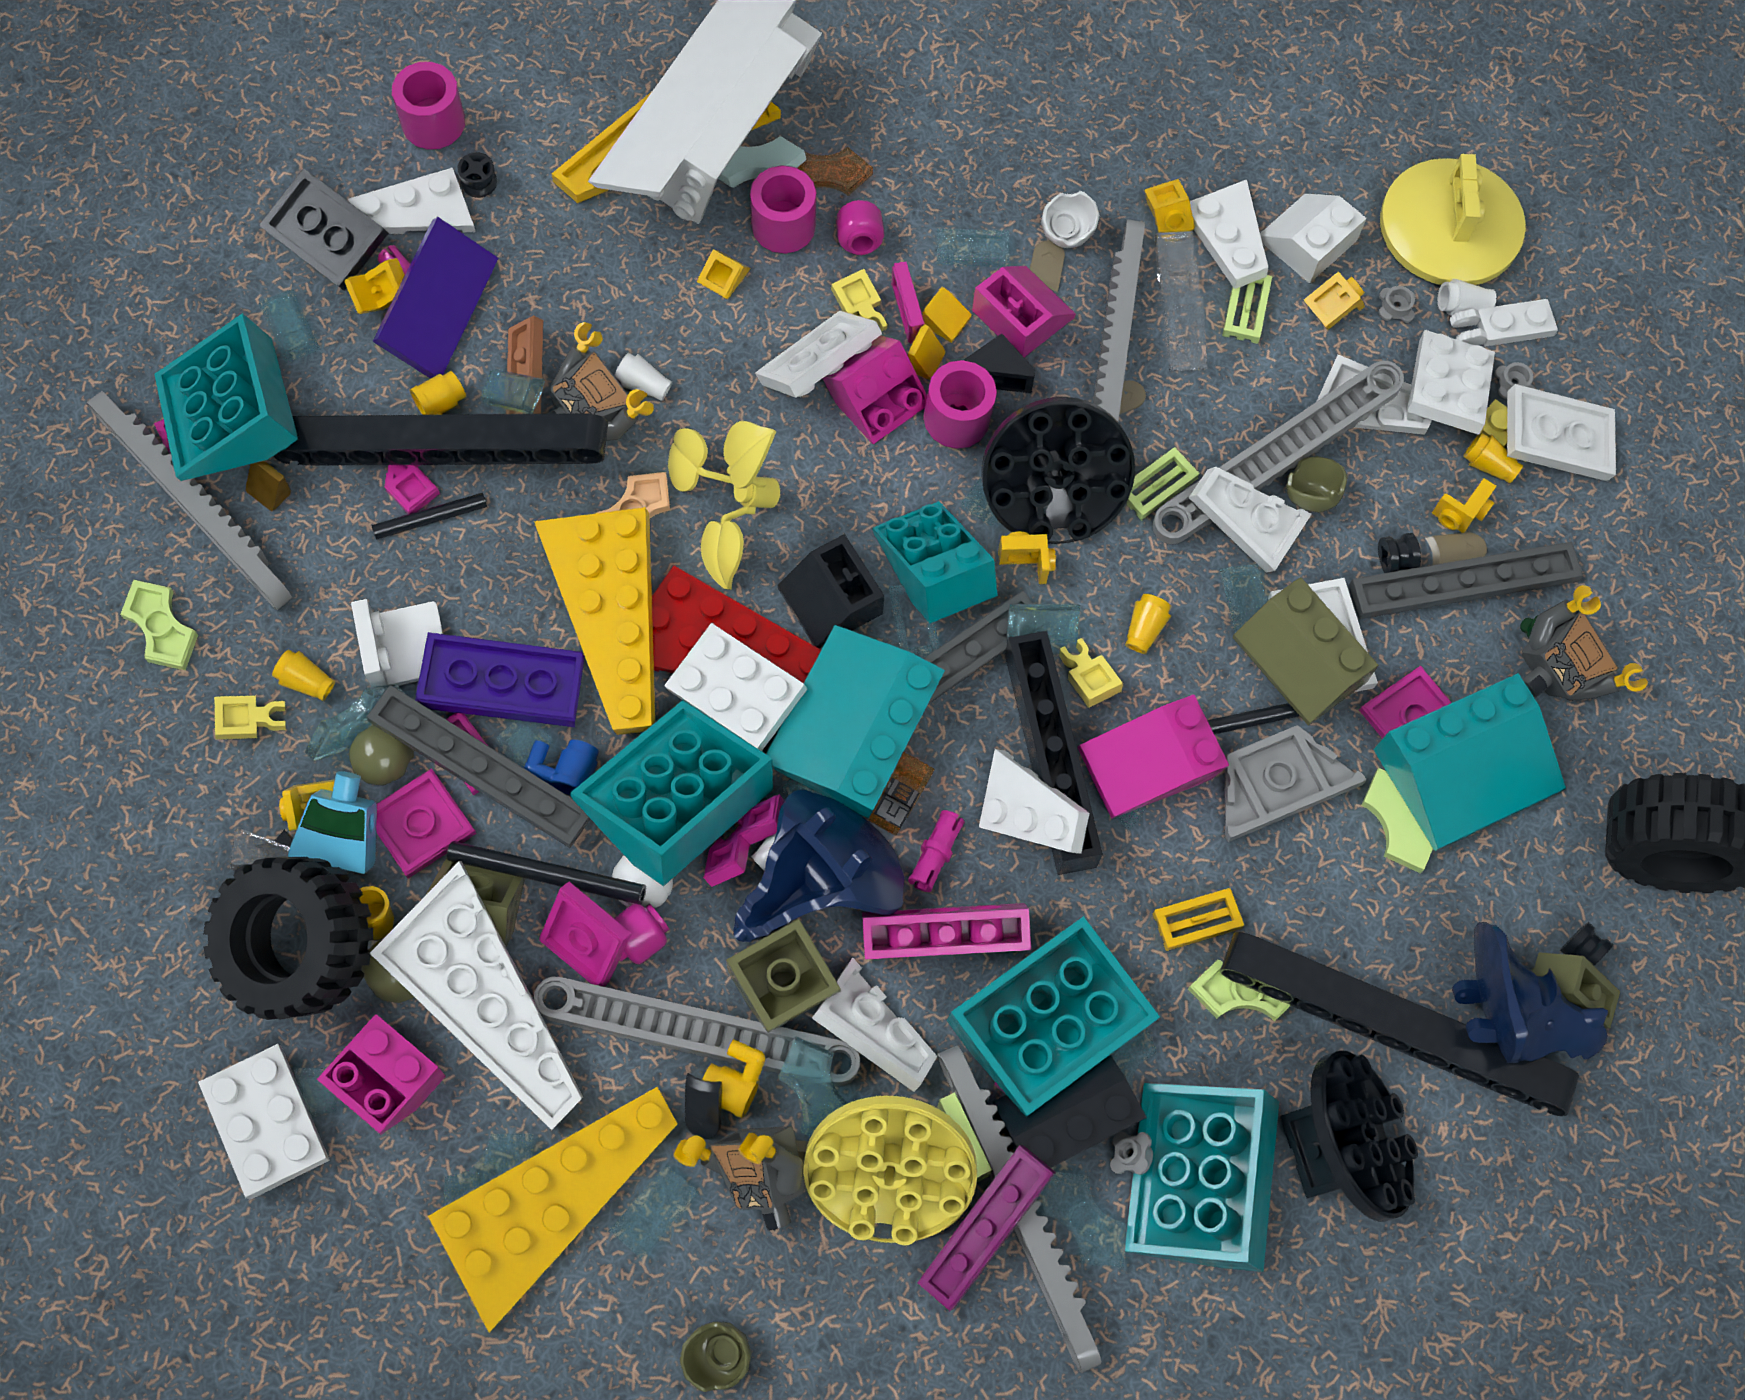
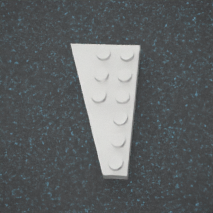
[370,861,583,1130]

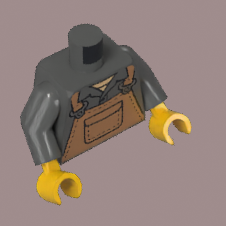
[548,322,654,441]
[1522,585,1648,701]
[673,1126,805,1230]

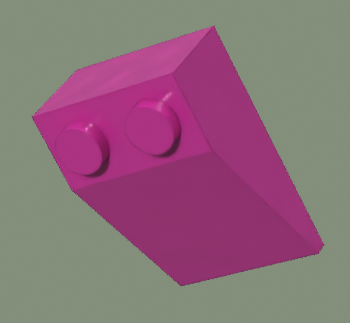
[1077,694,1229,819]

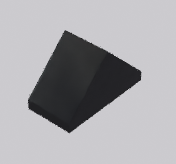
[964,333,1035,394]

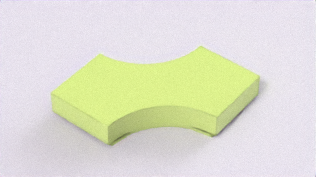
[120,580,198,670]
[1361,768,1433,873]
[1188,960,1290,1021]

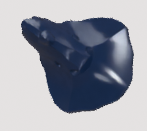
[733,789,904,942]
[1452,922,1608,1063]

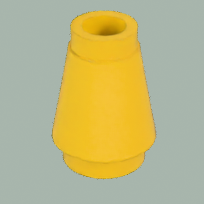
[1463,432,1523,483]
[1125,594,1171,654]
[272,649,335,701]

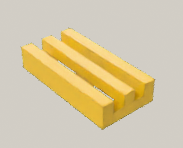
[1152,888,1244,951]

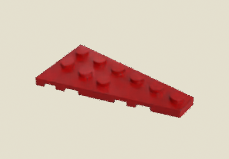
[652,565,821,684]

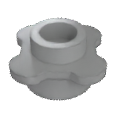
[1378,286,1416,323]
[1495,362,1535,399]
[1110,1132,1153,1175]

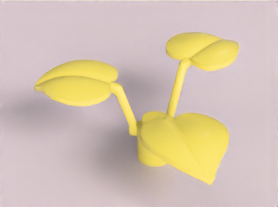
[668,421,780,589]

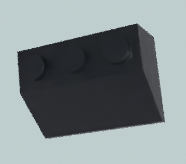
[993,1054,1147,1168]

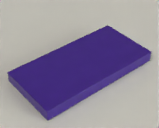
[372,217,499,379]
[415,632,585,727]

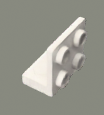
[351,599,443,691]

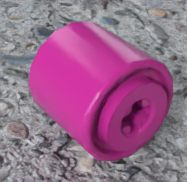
[392,62,465,150]
[750,165,816,254]
[923,360,997,449]

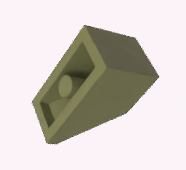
[1532,952,1620,1029]

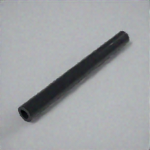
[447,841,646,905]

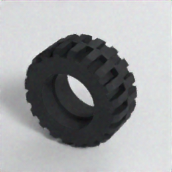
[1605,773,1745,893]
[203,857,373,1020]

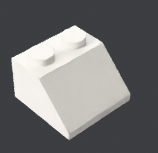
[1260,194,1367,283]

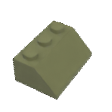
[1232,577,1379,726]

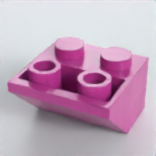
[972,266,1076,357]
[822,335,927,444]
[317,1014,446,1135]

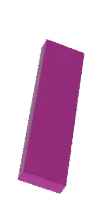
[917,1145,1056,1311]

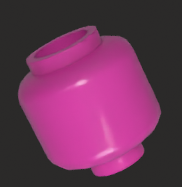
[836,200,885,255]
[614,904,670,965]

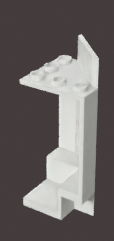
[588,0,822,224]

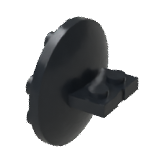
[981,397,1135,544]
[1280,1050,1418,1222]

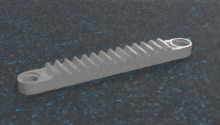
[1093,219,1145,421]
[1153,361,1404,544]
[86,391,292,610]
[534,977,860,1086]
[937,1045,1101,1373]

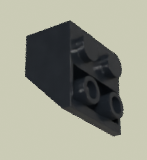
[777,534,884,649]

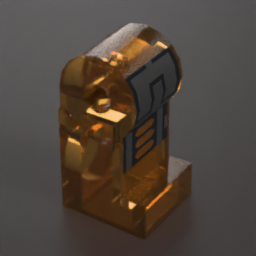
[868,752,935,836]

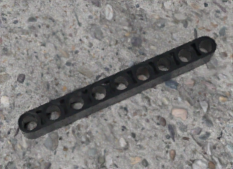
[274,413,608,466]
[1220,932,1579,1117]

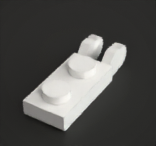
[1450,299,1558,347]

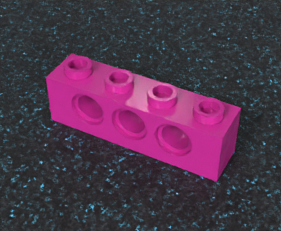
[862,903,1031,959]

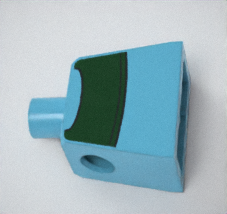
[288,772,377,874]

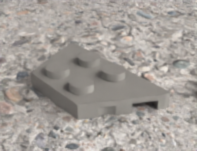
[1225,725,1366,842]

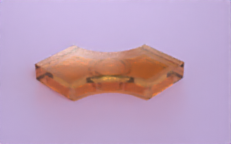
[797,147,873,196]

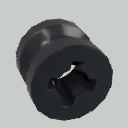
[458,152,497,198]
[1378,533,1421,573]
[1560,922,1613,966]

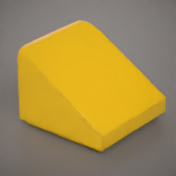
[697,249,751,299]
[922,287,972,343]
[908,324,945,380]

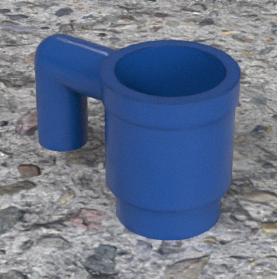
[524,740,599,796]

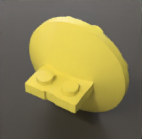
[1380,154,1526,285]
[804,1096,977,1245]

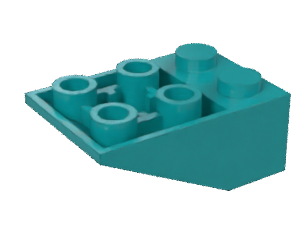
[872,501,998,624]

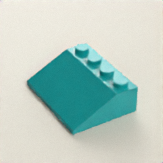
[154,313,298,481]
[766,625,945,818]
[1373,673,1566,851]
[570,700,773,886]
[947,916,1160,1117]
[1124,1083,1279,1272]

